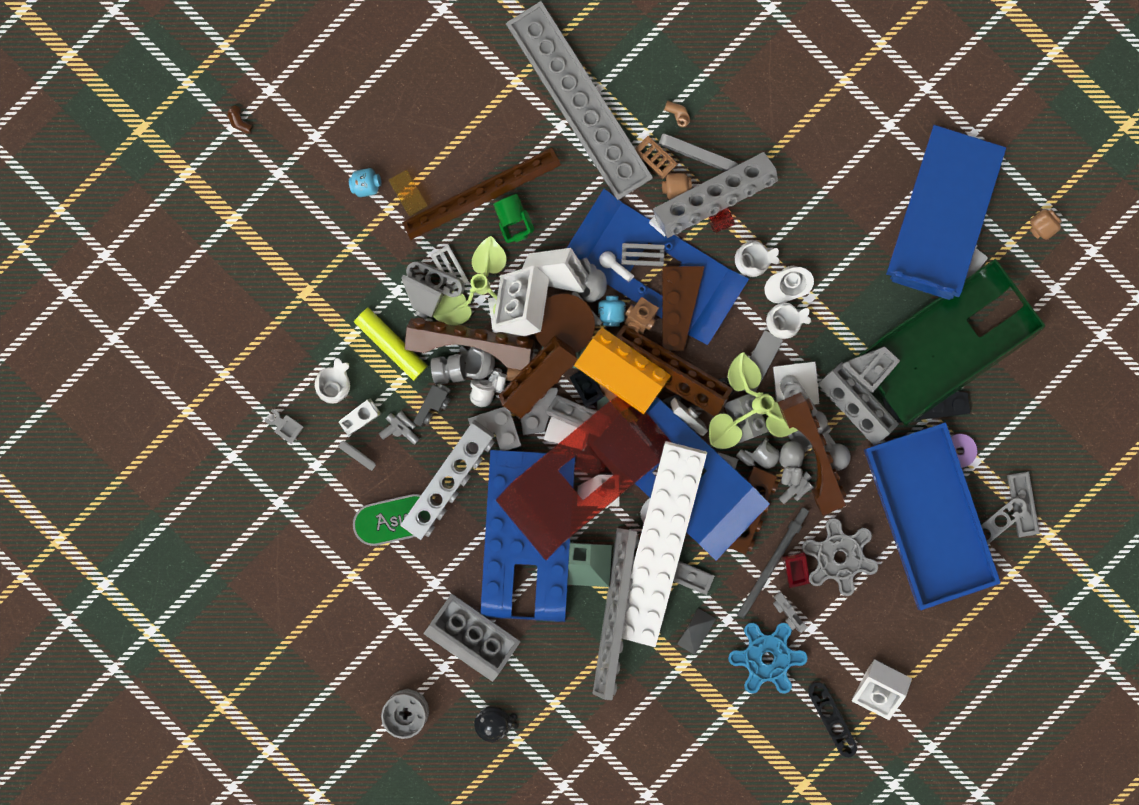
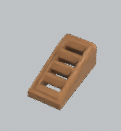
[635,136,678,180]

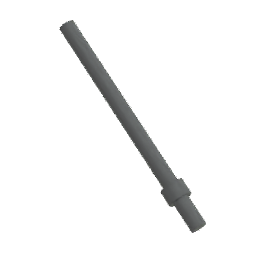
[737,507,809,619]

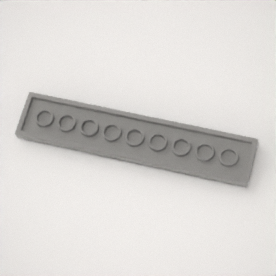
[506,1,653,201]

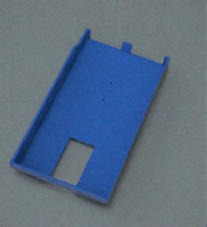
[481,450,575,622]

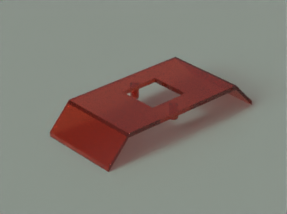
[496,396,672,560]

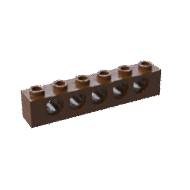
[616,325,733,416]

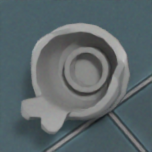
[578,257,607,302]
[459,346,495,380]

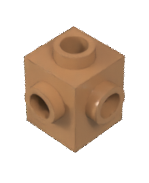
[625,297,659,335]

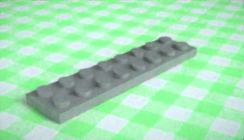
[593,528,639,700]

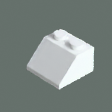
[852,659,912,720]

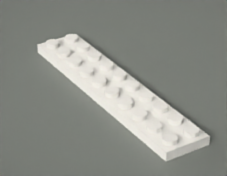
[622,441,707,647]

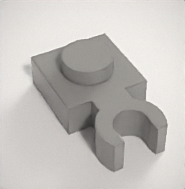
[264,409,304,444]

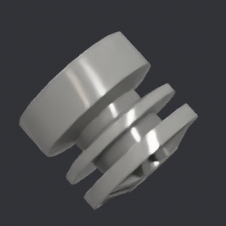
[381,689,429,739]

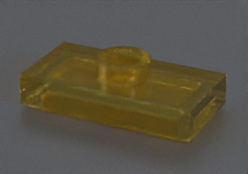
[389,170,428,217]

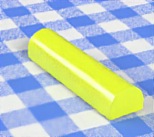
[354,307,428,381]

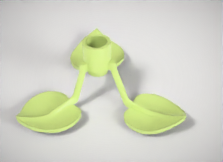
[433,236,507,325]
[709,352,798,449]

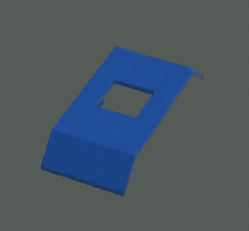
[567,189,749,345]
[593,397,770,561]

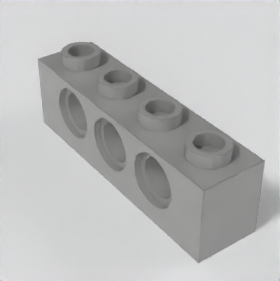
[818,362,899,446]

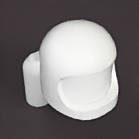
[470,368,507,407]

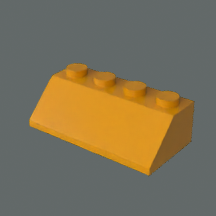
[574,327,671,414]

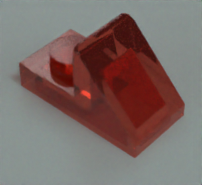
[708,207,735,232]

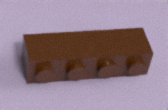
[499,336,577,419]

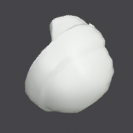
[735,241,780,277]
[766,302,811,339]
[315,358,350,403]

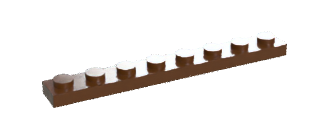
[402,148,561,240]

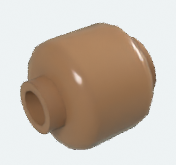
[662,173,692,200]
[1030,209,1062,240]

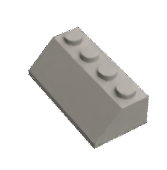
[424,594,520,682]

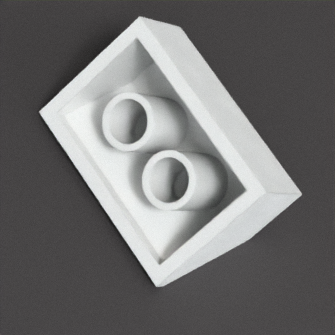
[492,265,549,336]

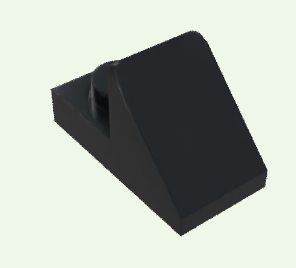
[569,370,605,408]

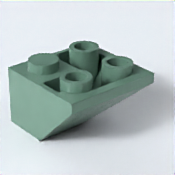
[567,542,612,587]

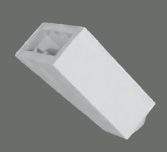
[522,248,589,292]

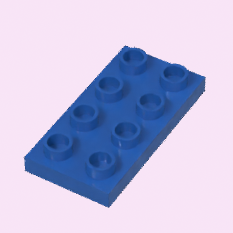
[864,422,1001,610]

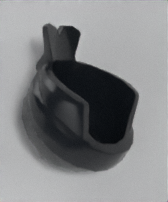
[474,706,518,743]

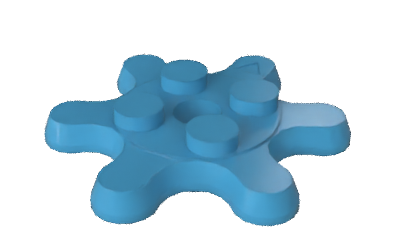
[728,623,807,694]

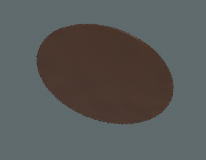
[535,294,595,353]

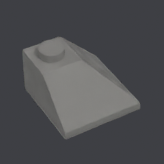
[401,275,443,320]

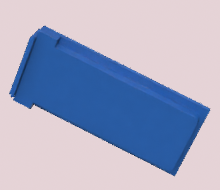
[886,125,1006,300]

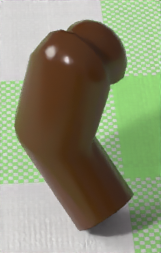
[227,105,253,134]

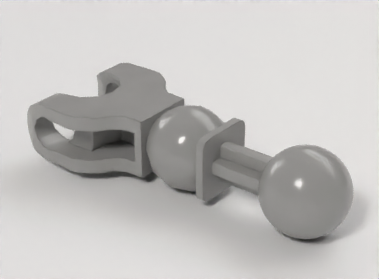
[779,375,851,471]

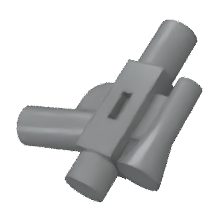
[378,410,420,445]
[778,472,814,504]

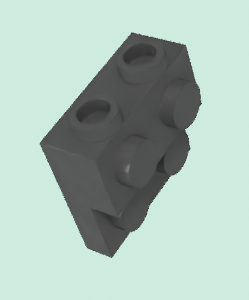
[413,384,451,427]

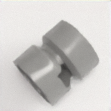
[431,354,466,385]

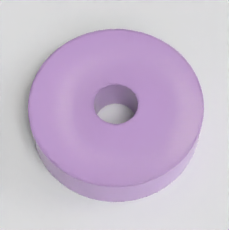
[951,434,977,468]

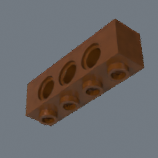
[729,467,779,555]

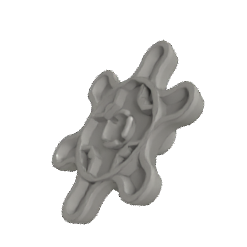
[802,518,878,596]

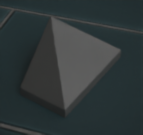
[677,608,716,655]

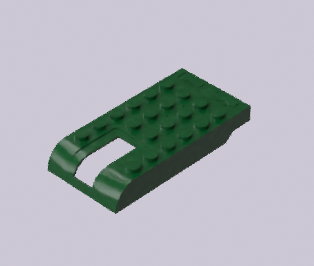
[857,259,1045,427]

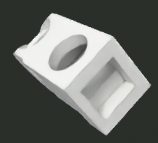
[339,399,381,436]

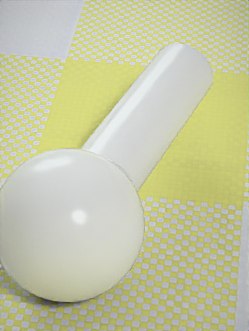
[599,251,634,282]

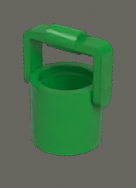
[493,194,534,243]

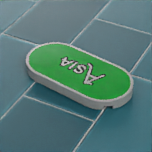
[353,494,435,546]

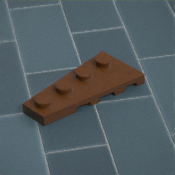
[662,266,705,351]

